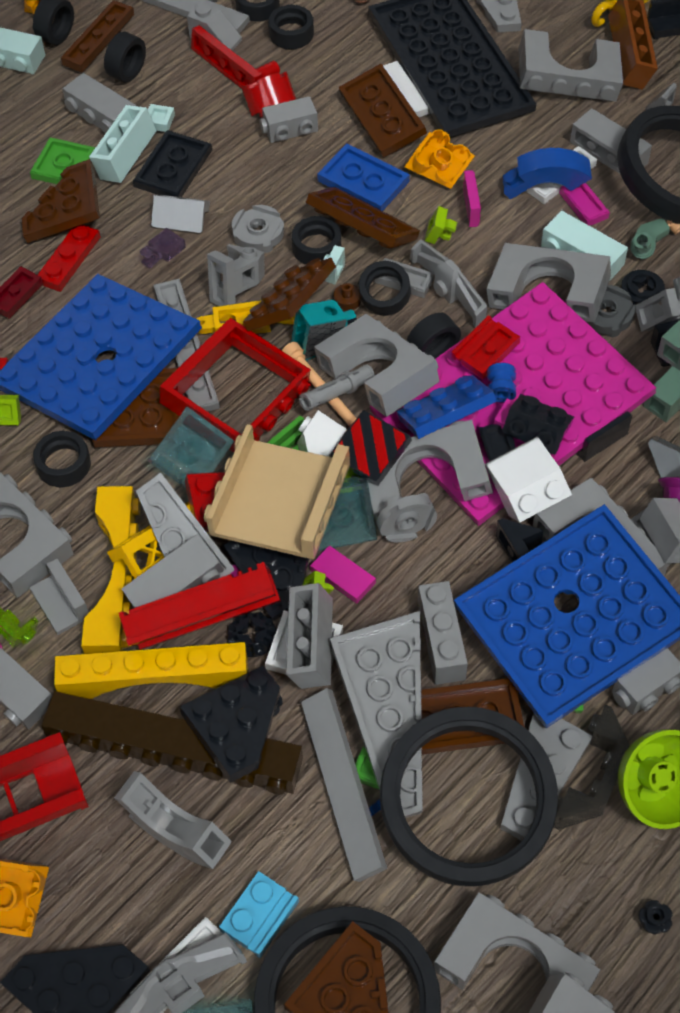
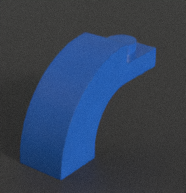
[503,148,592,199]

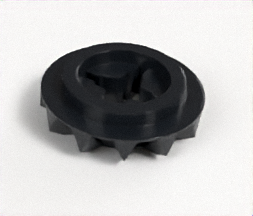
[621,270,665,305]
[227,611,276,657]

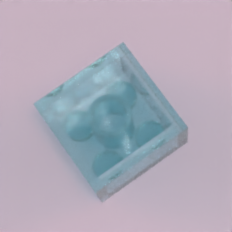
[147,407,234,488]

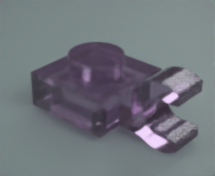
[140,228,186,268]

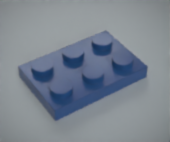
[317,143,410,211]
[396,375,497,439]

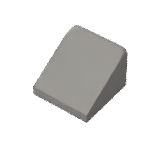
[645,83,677,110]

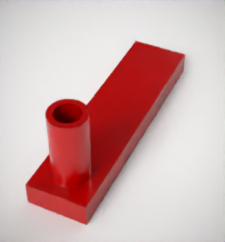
[191,25,280,89]

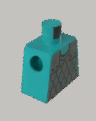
[291,300,357,361]

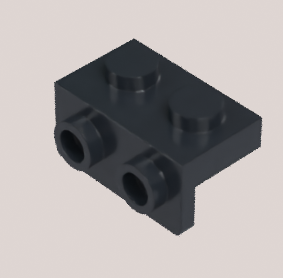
[502,394,574,454]

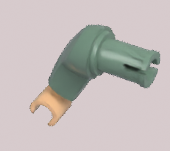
[630,218,680,259]

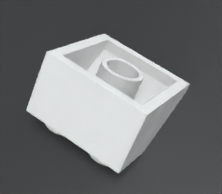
[485,437,572,522]

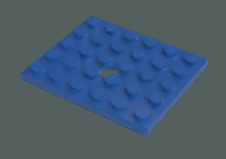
[0,274,202,440]
[454,504,680,729]

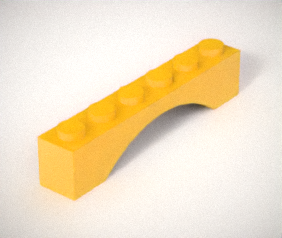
[81,486,141,654]
[54,642,248,699]

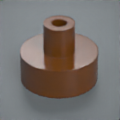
[334,283,361,311]

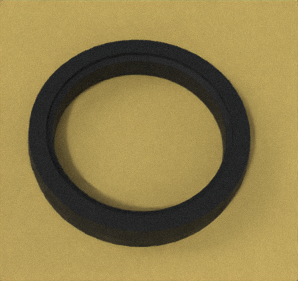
[617,105,680,224]
[380,707,558,887]
[254,906,441,1013]

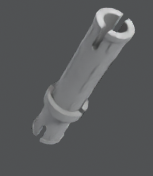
[299,364,375,411]

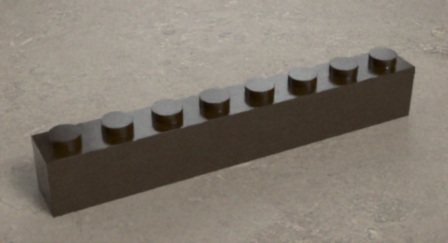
[41,691,303,795]

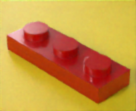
[38,224,101,292]

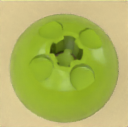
[618,729,680,829]

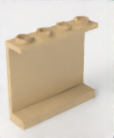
[204,424,350,560]

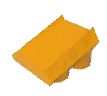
[405,129,475,189]
[0,858,49,937]

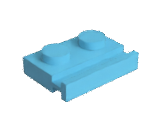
[219,871,299,958]

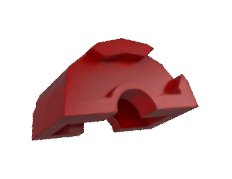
[242,71,296,118]

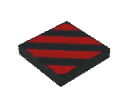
[329,410,412,486]

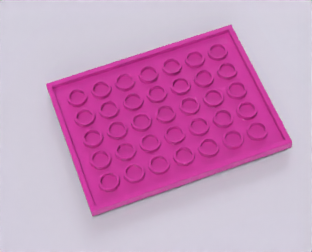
[370,282,656,526]

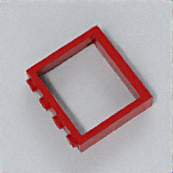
[160,318,311,452]

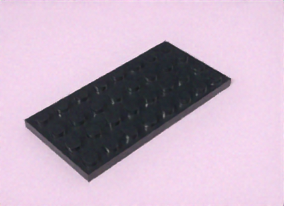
[368,0,536,137]

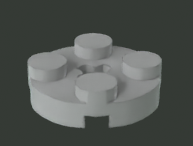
[232,205,284,254]
[377,493,437,543]

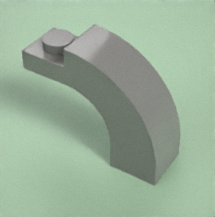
[114,771,232,869]

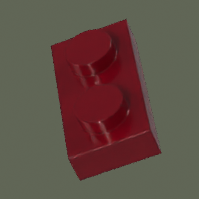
[0,266,43,319]

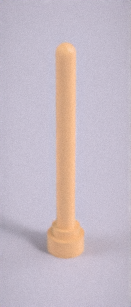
[282,342,357,427]

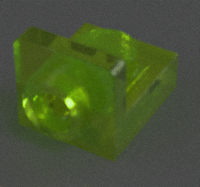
[0,607,39,648]

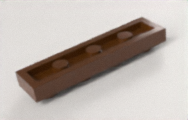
[61,0,134,73]

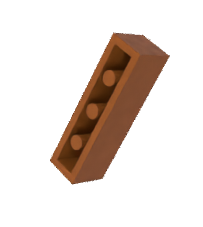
[608,0,658,90]

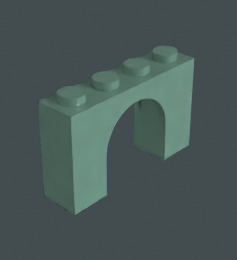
[644,320,680,422]

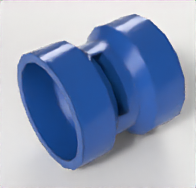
[487,363,516,402]

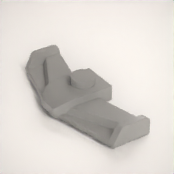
[410,239,487,328]
[114,933,247,1013]

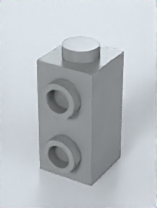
[259,96,318,143]
[640,498,680,563]
[612,648,680,715]

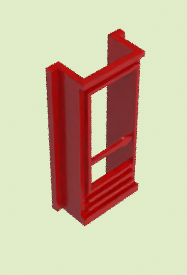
[119,562,281,650]
[0,732,89,841]

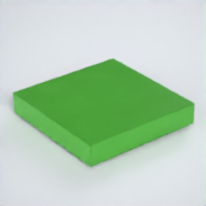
[30,137,96,184]

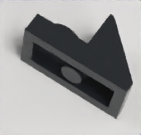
[495,518,544,562]

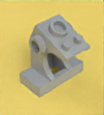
[207,244,265,306]
[635,277,680,332]

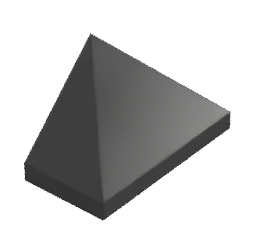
[648,436,680,478]

